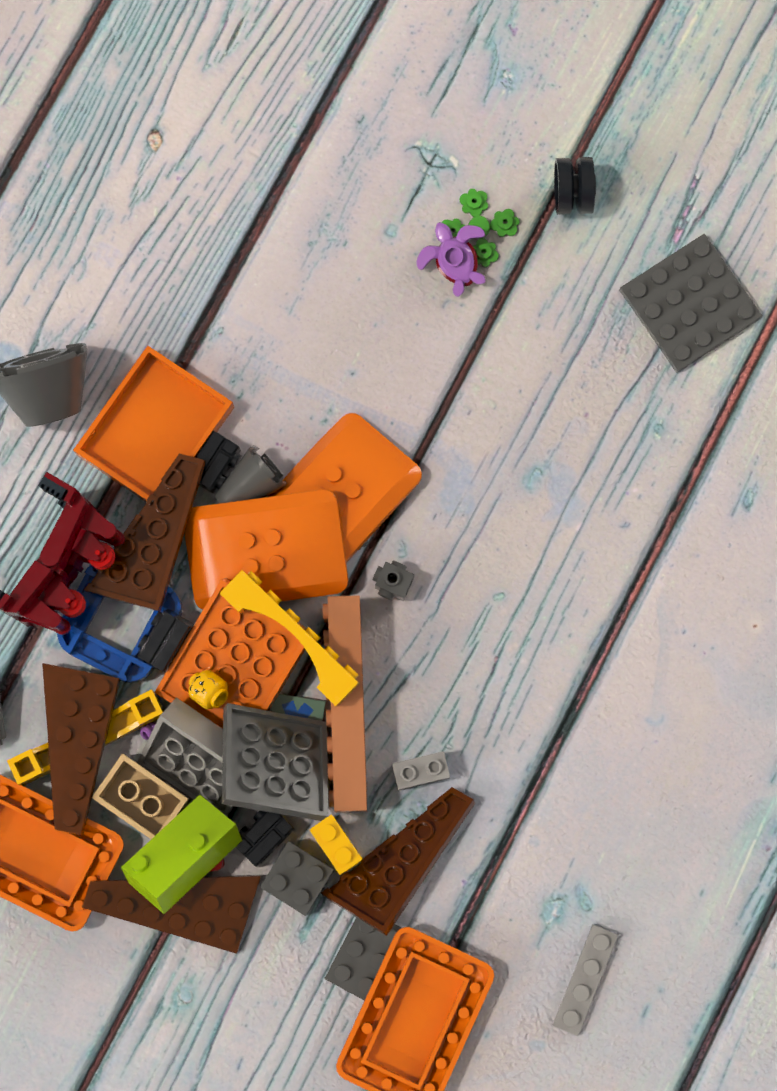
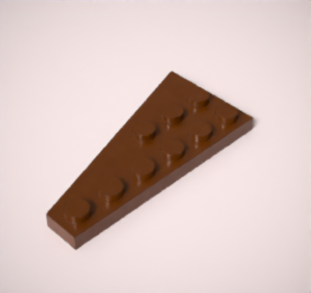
[84,453,206,612]
[42,663,120,836]
[321,787,475,936]
[82,875,261,954]

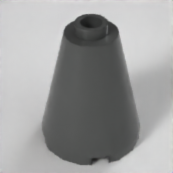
[214,445,287,504]

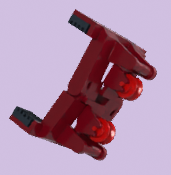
[0,472,125,635]

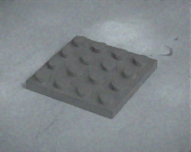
[619,233,762,373]
[222,703,328,821]

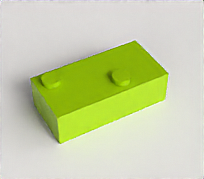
[121,795,242,914]

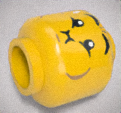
[188,670,229,710]

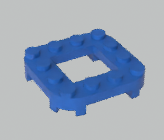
[57,564,182,683]

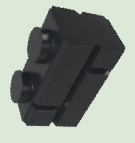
[196,431,242,493]
[137,609,194,672]
[236,811,295,867]

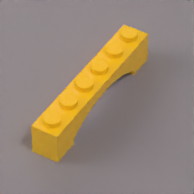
[220,570,360,707]
[7,689,164,786]

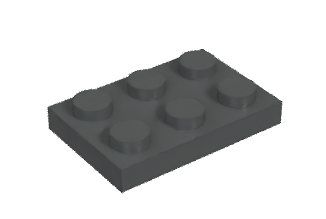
[324,917,402,1000]

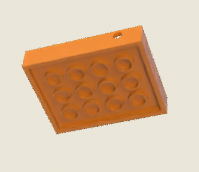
[73,346,235,502]
[154,578,307,729]

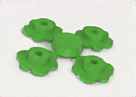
[442,189,519,267]

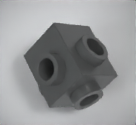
[372,561,414,601]

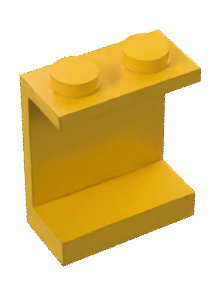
[309,814,363,875]

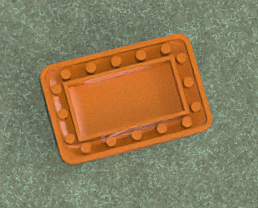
[268,413,422,563]
[184,489,348,609]
[0,774,124,932]
[336,927,494,1091]

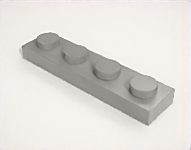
[553,924,618,1036]

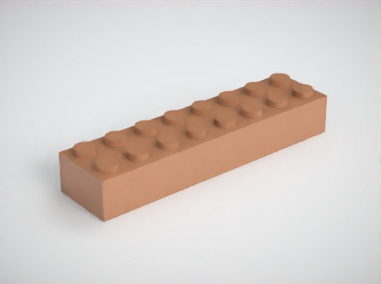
[323,595,368,813]

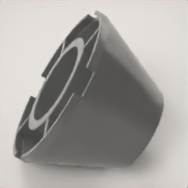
[0,343,88,427]

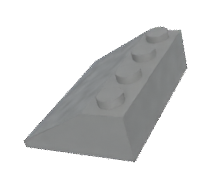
[137,697,234,817]

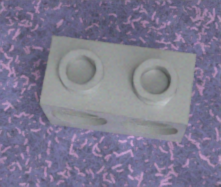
[392,751,450,791]

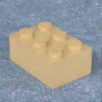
[92,753,191,839]

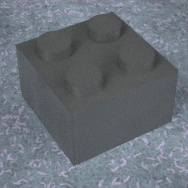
[260,841,335,916]

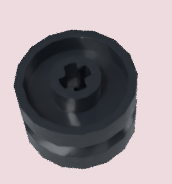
[554,157,596,215]

